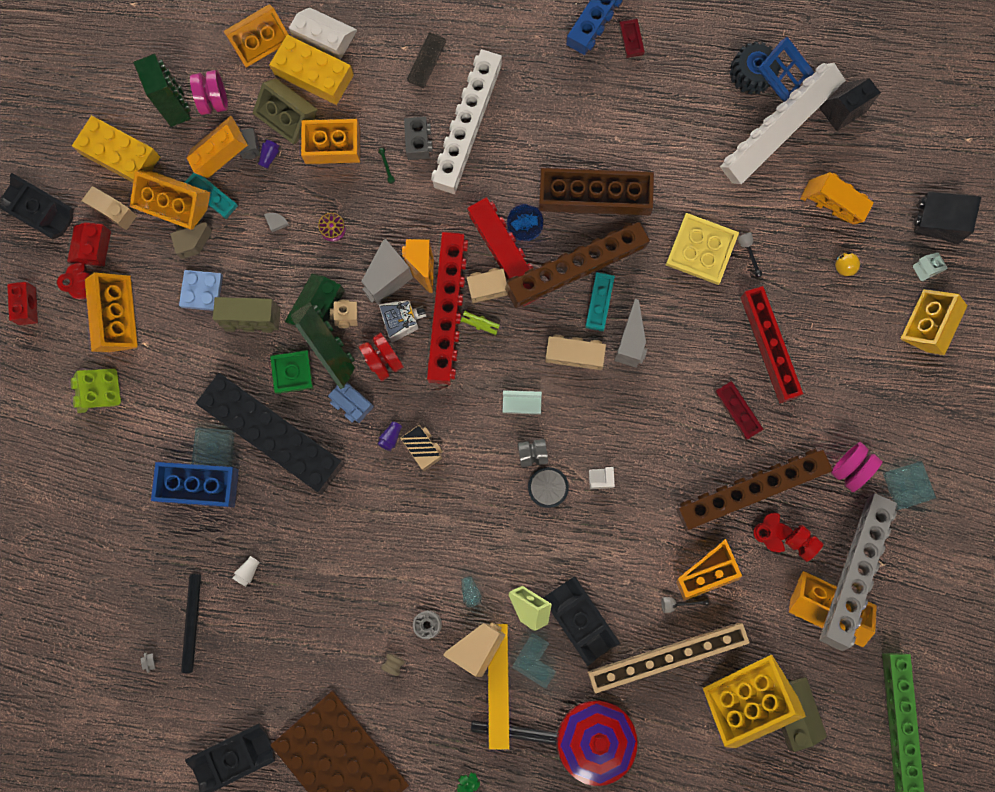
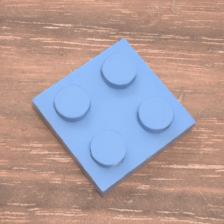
[179,270,223,311]

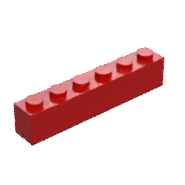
[467,197,537,306]
[740,286,803,404]

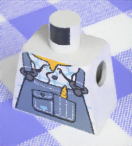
[379,300,426,342]

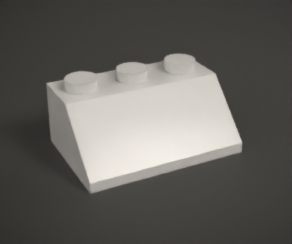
[289,7,357,60]

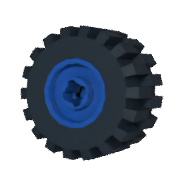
[729,42,781,95]

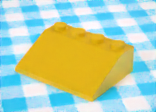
[703,655,806,748]

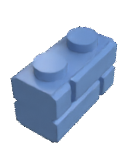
[328,383,374,423]

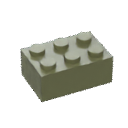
[213,297,281,333]

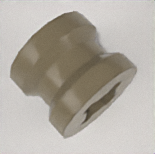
[381,653,406,676]

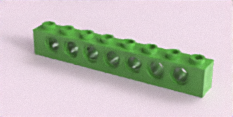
[882,653,924,792]

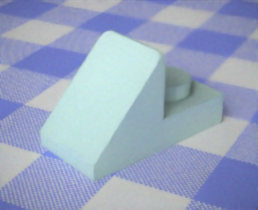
[913,252,948,281]

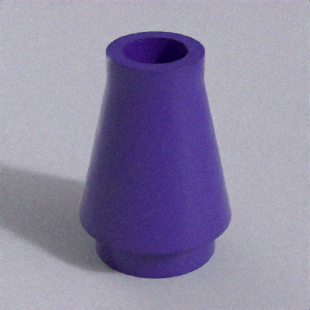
[258,140,280,169]
[377,421,402,451]

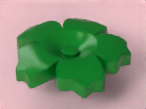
[456,772,480,792]

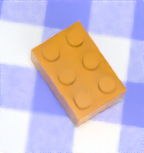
[301,119,360,164]

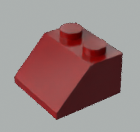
[67,222,111,267]

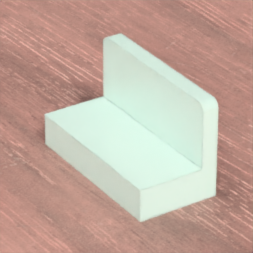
[503,391,542,414]

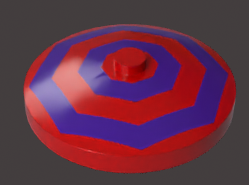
[556,700,638,786]

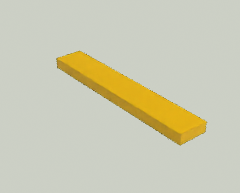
[488,624,509,749]

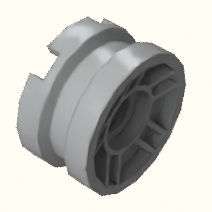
[413,611,442,639]

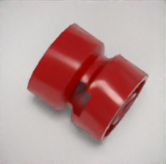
[785,524,824,562]

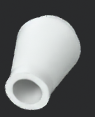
[232,556,260,587]

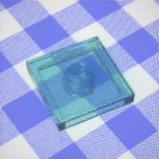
[191,428,235,467]

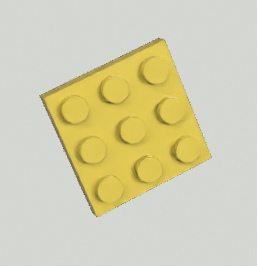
[666,213,739,285]

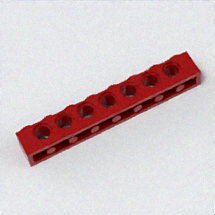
[427,232,468,385]

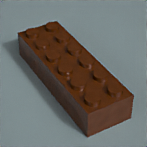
[539,168,654,216]

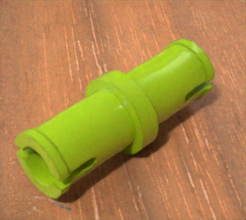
[461,310,500,336]

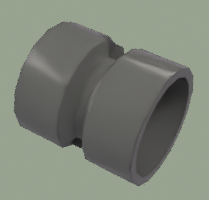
[518,439,548,467]

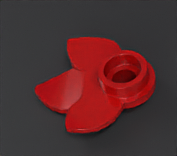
[57,263,91,300]
[753,513,793,552]

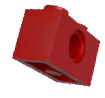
[7,282,38,326]

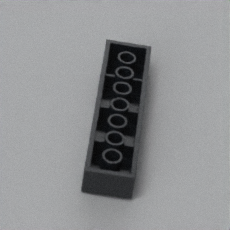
[195,373,345,494]

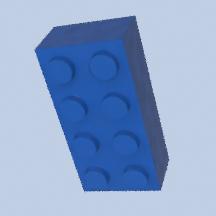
[151,462,239,508]

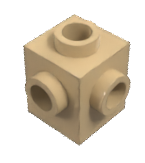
[330,299,358,328]

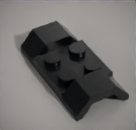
[0,173,74,239]
[543,576,621,666]
[185,723,276,792]

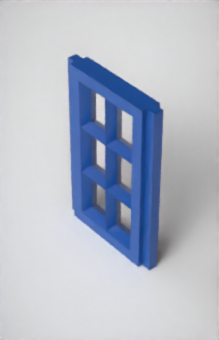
[758,37,815,102]

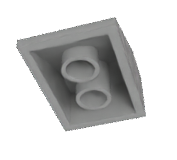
[615,299,648,368]

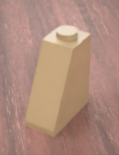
[443,622,506,677]

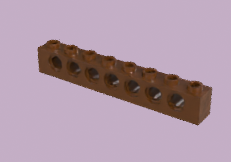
[505,222,650,309]
[676,448,833,531]

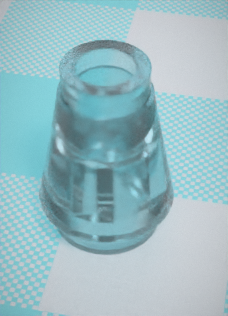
[461,576,482,607]

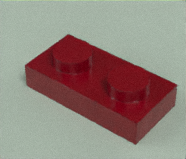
[619,19,645,58]

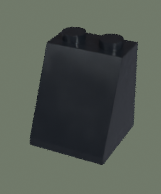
[819,78,881,131]
[913,192,982,244]

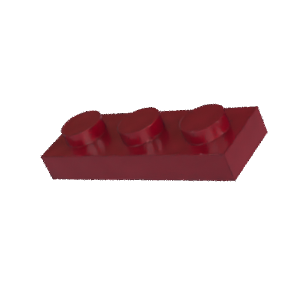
[714,381,764,440]

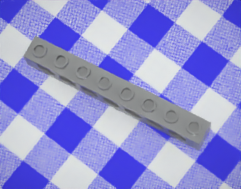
[819,493,897,651]

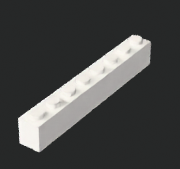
[720,63,846,184]

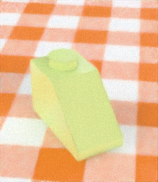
[509,586,552,631]

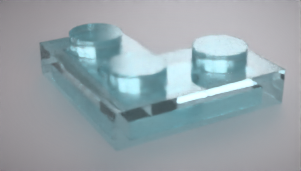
[512,632,556,689]

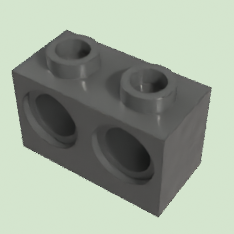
[404,117,433,160]

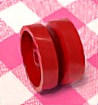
[358,332,404,382]

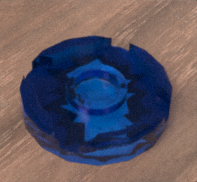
[507,204,544,241]

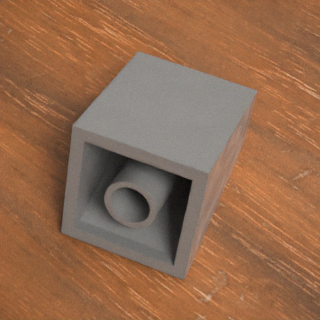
[361,239,413,305]

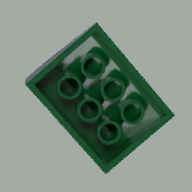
[291,302,355,390]

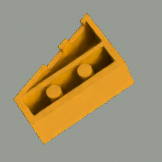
[800,172,874,225]
[676,539,742,601]

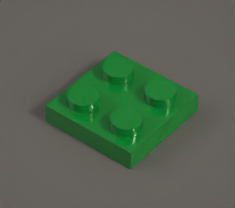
[270,350,314,394]

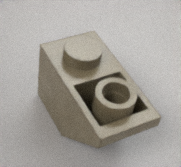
[170,222,212,259]

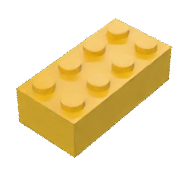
[269,35,354,105]
[72,115,160,183]

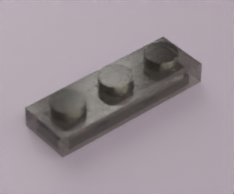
[407,32,446,88]

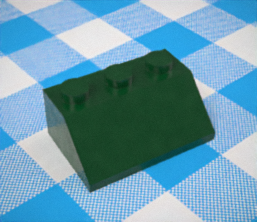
[285,274,345,328]

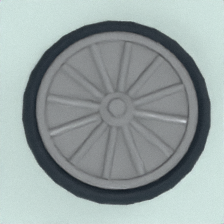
[528,467,569,508]

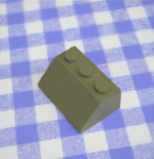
[252,78,318,145]
[781,677,827,752]

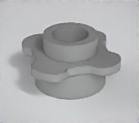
[141,653,155,673]

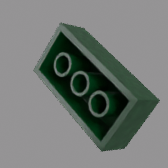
[133,53,191,127]

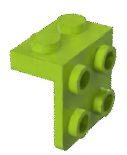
[71,369,121,413]

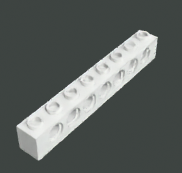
[431,49,502,194]

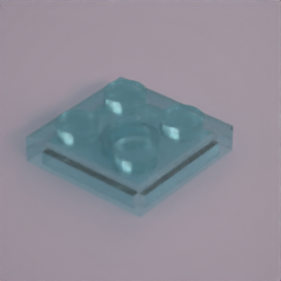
[883,461,936,510]

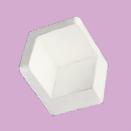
[589,467,615,489]

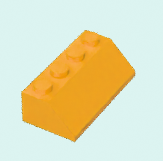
[130,170,210,230]
[85,272,138,352]
[789,571,877,647]

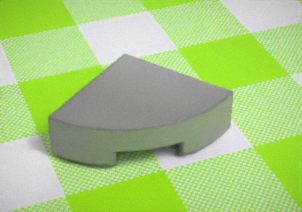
[264,213,289,232]

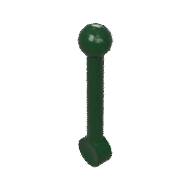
[378,148,395,184]

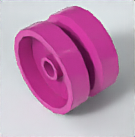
[190,70,228,115]
[831,442,882,492]

